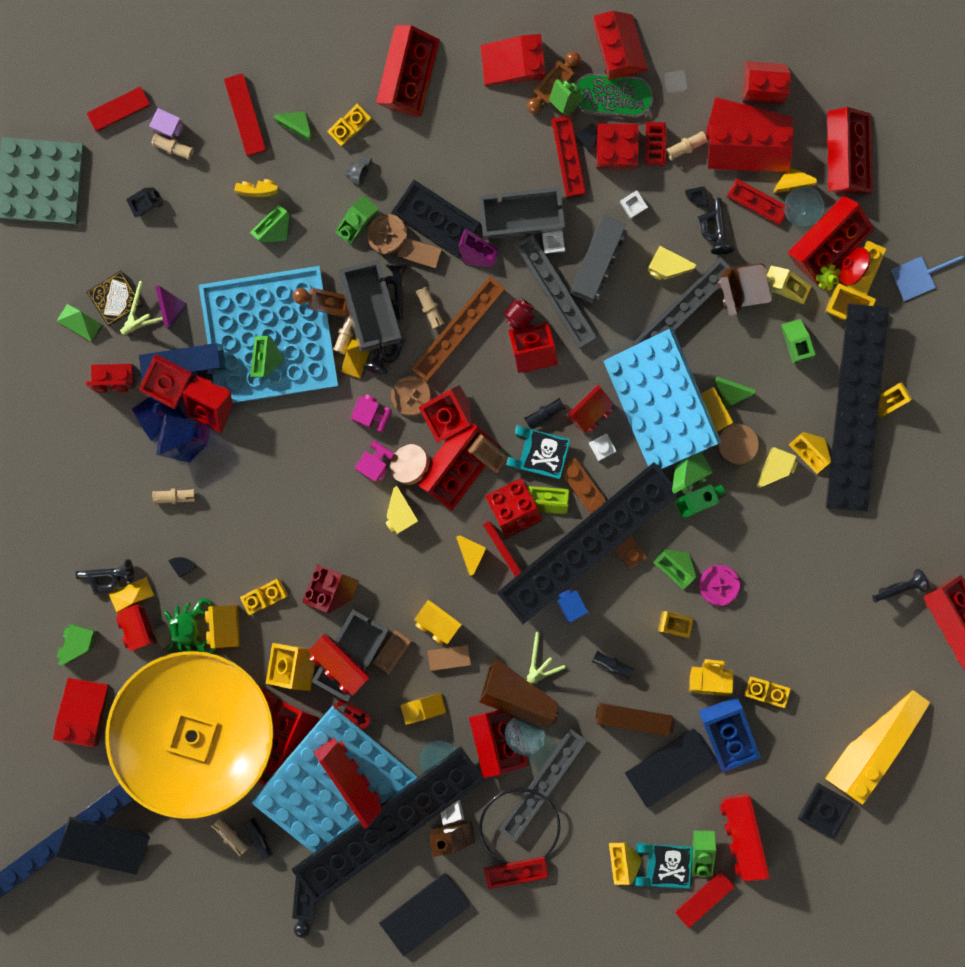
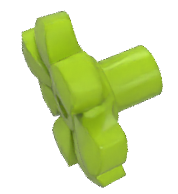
[816,264,840,290]

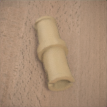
[666,131,708,161]
[151,133,194,160]
[416,287,444,329]
[333,312,354,355]
[152,488,195,505]
[211,817,249,856]

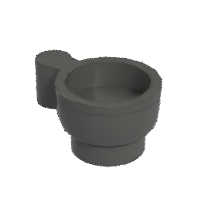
[346,155,372,186]

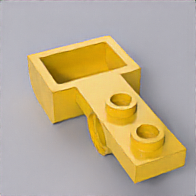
[825,241,886,321]

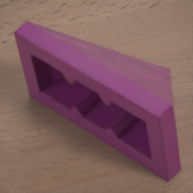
[458,229,499,267]
[155,286,187,329]

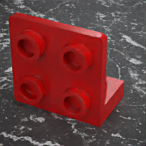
[86,364,133,393]
[485,478,542,538]

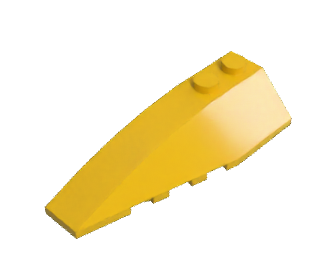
[825,690,930,805]

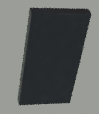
[391,179,481,258]
[624,728,716,808]
[56,817,150,875]
[379,873,470,957]

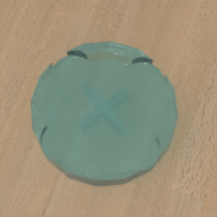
[784,186,824,227]
[505,717,545,756]
[419,740,456,773]

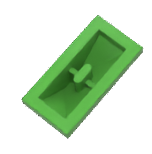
[273,111,312,142]
[250,204,289,243]
[57,304,102,342]
[250,336,284,377]
[714,376,756,408]
[653,549,696,590]

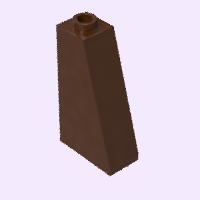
[479,659,559,729]
[595,702,675,736]
[429,821,475,857]

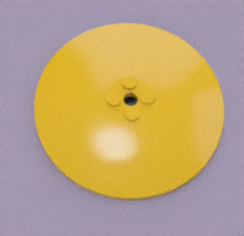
[106,651,273,819]

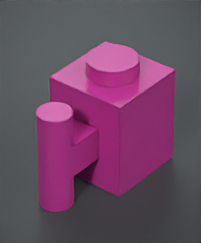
[350,395,392,433]
[355,440,395,482]

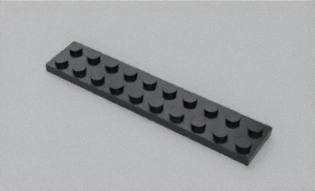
[825,303,889,512]
[496,462,680,625]
[292,746,485,903]

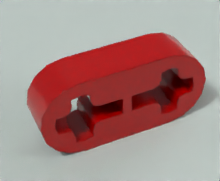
[334,700,370,729]

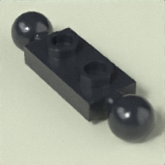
[292,860,315,938]

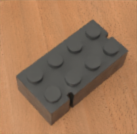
[479,187,565,240]
[570,214,627,305]
[338,260,401,353]
[312,609,390,702]

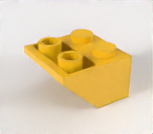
[205,605,240,648]

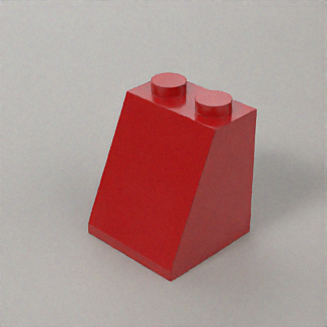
[742,61,791,105]

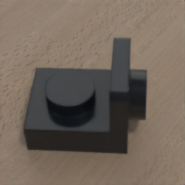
[126,187,163,217]

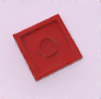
[138,354,193,409]

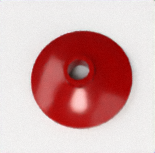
[839,247,871,286]

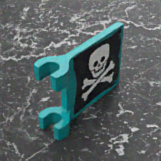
[506,426,570,479]
[633,843,692,889]

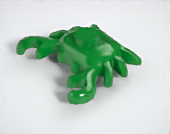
[164,598,216,654]

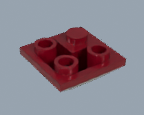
[302,564,359,614]

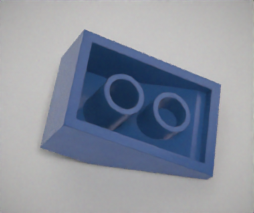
[698,696,761,773]

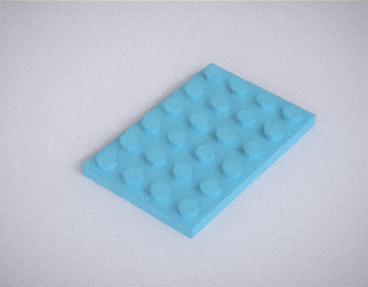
[603,328,722,469]

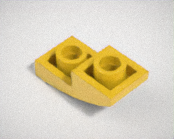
[327,103,373,146]
[234,179,280,197]
[240,578,288,615]
[744,676,791,708]

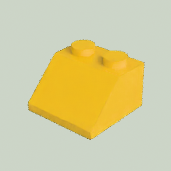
[414,600,462,645]
[266,643,315,691]

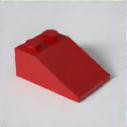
[480,34,545,86]
[53,678,109,747]

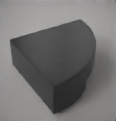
[576,123,597,152]
[684,186,709,207]
[168,557,197,578]

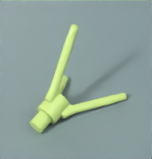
[120,281,163,336]
[527,632,566,685]

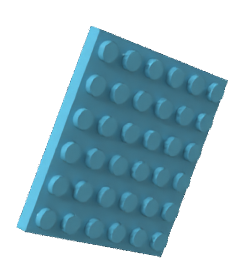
[199,266,339,403]
[251,706,418,853]

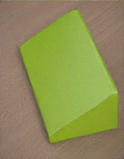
[528,486,569,514]

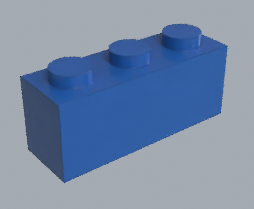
[556,589,588,622]

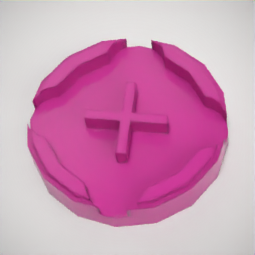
[699,565,740,606]

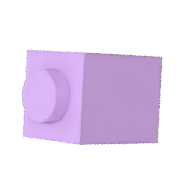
[149,108,183,140]

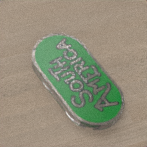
[575,73,654,119]

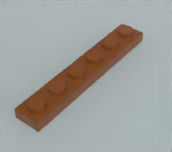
[411,276,505,382]
[562,458,647,569]

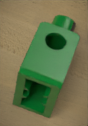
[674,484,726,519]

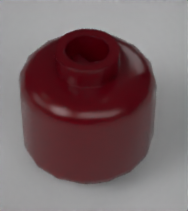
[505,298,535,330]

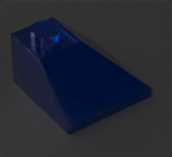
[132,397,188,443]
[156,415,211,463]

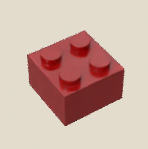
[596,124,639,169]

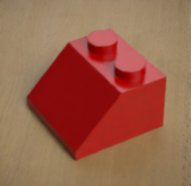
[508,322,558,373]
[183,376,233,434]
[567,385,614,434]
[116,604,156,651]

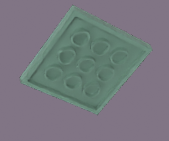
[0,137,84,225]

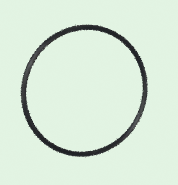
[479,788,561,864]

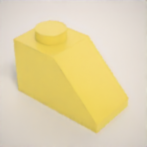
[647,246,696,280]
[767,266,812,304]
[756,447,798,488]
[385,486,418,534]

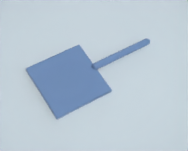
[890,256,964,301]

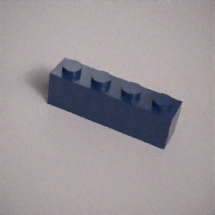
[139,343,226,379]

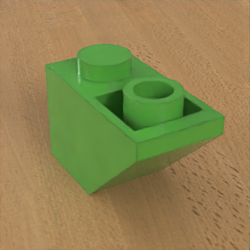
[549,79,585,115]
[335,196,379,245]
[781,319,815,364]
[672,452,713,494]
[57,624,97,665]
[692,830,716,877]

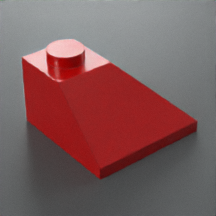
[418,385,472,443]

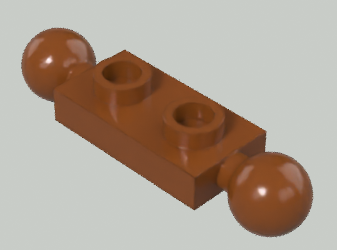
[527,51,581,114]
[293,288,349,317]

